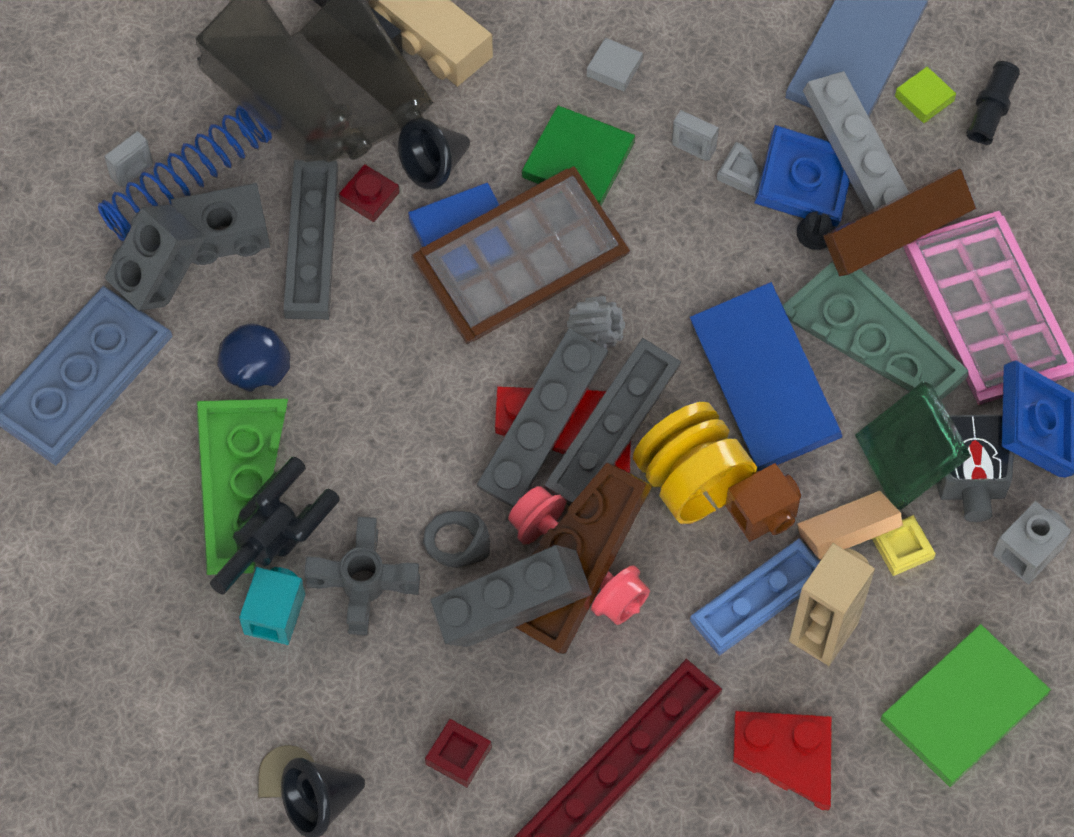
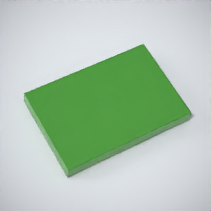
[880,624,1051,787]

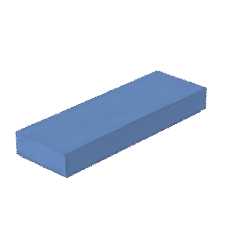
[690,538,820,656]

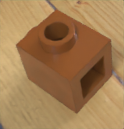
[725,463,801,542]

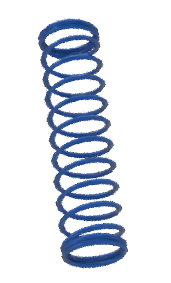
[98,101,272,241]

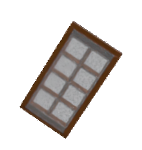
[411,166,630,344]

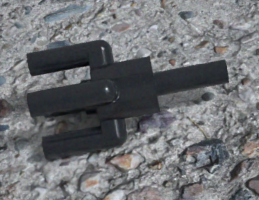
[210,457,340,595]

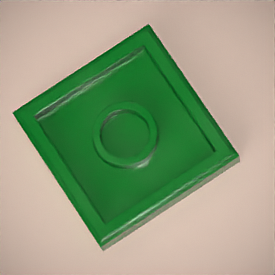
[522,105,635,206]

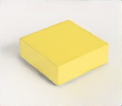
[872,515,936,576]

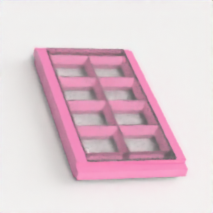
[903,211,1074,405]

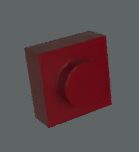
[339,164,400,222]
[425,719,492,788]

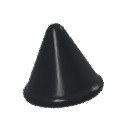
[398,118,470,190]
[281,758,365,837]

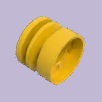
[632,402,757,524]

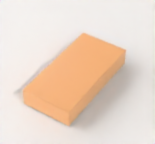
[797,491,903,559]

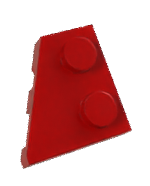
[733,711,832,810]

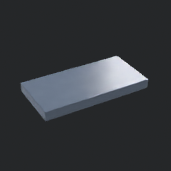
[785,0,928,117]
[0,286,173,466]

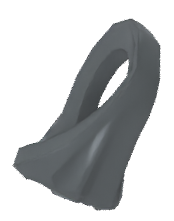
[423,511,490,568]

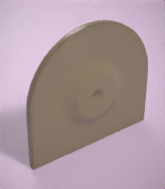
[258,745,315,798]

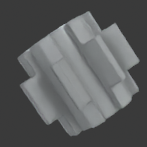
[567,296,625,350]

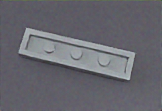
[803,71,908,213]

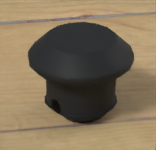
[797,212,835,250]

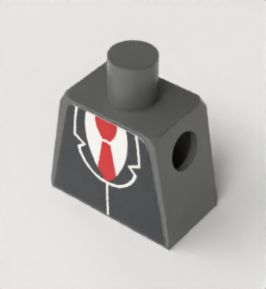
[923,414,1014,522]

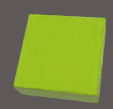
[895,67,956,123]

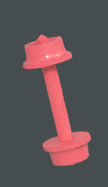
[508,486,650,625]

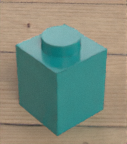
[239,567,305,645]

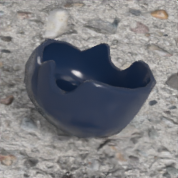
[217,323,290,392]

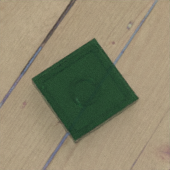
[855,381,971,510]

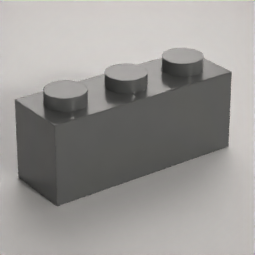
[430,545,592,647]

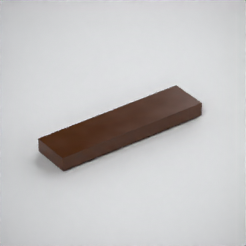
[823,168,976,276]

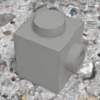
[993,501,1072,585]

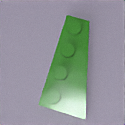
[196,399,288,575]

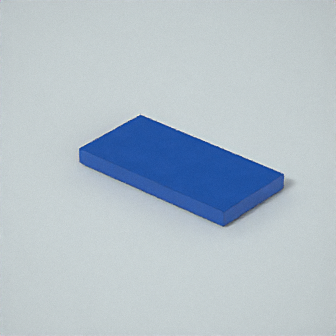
[690,282,843,472]

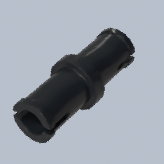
[966,61,1020,145]

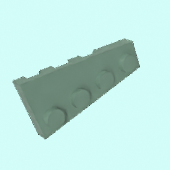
[782,261,968,406]

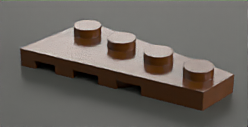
[515,463,652,654]

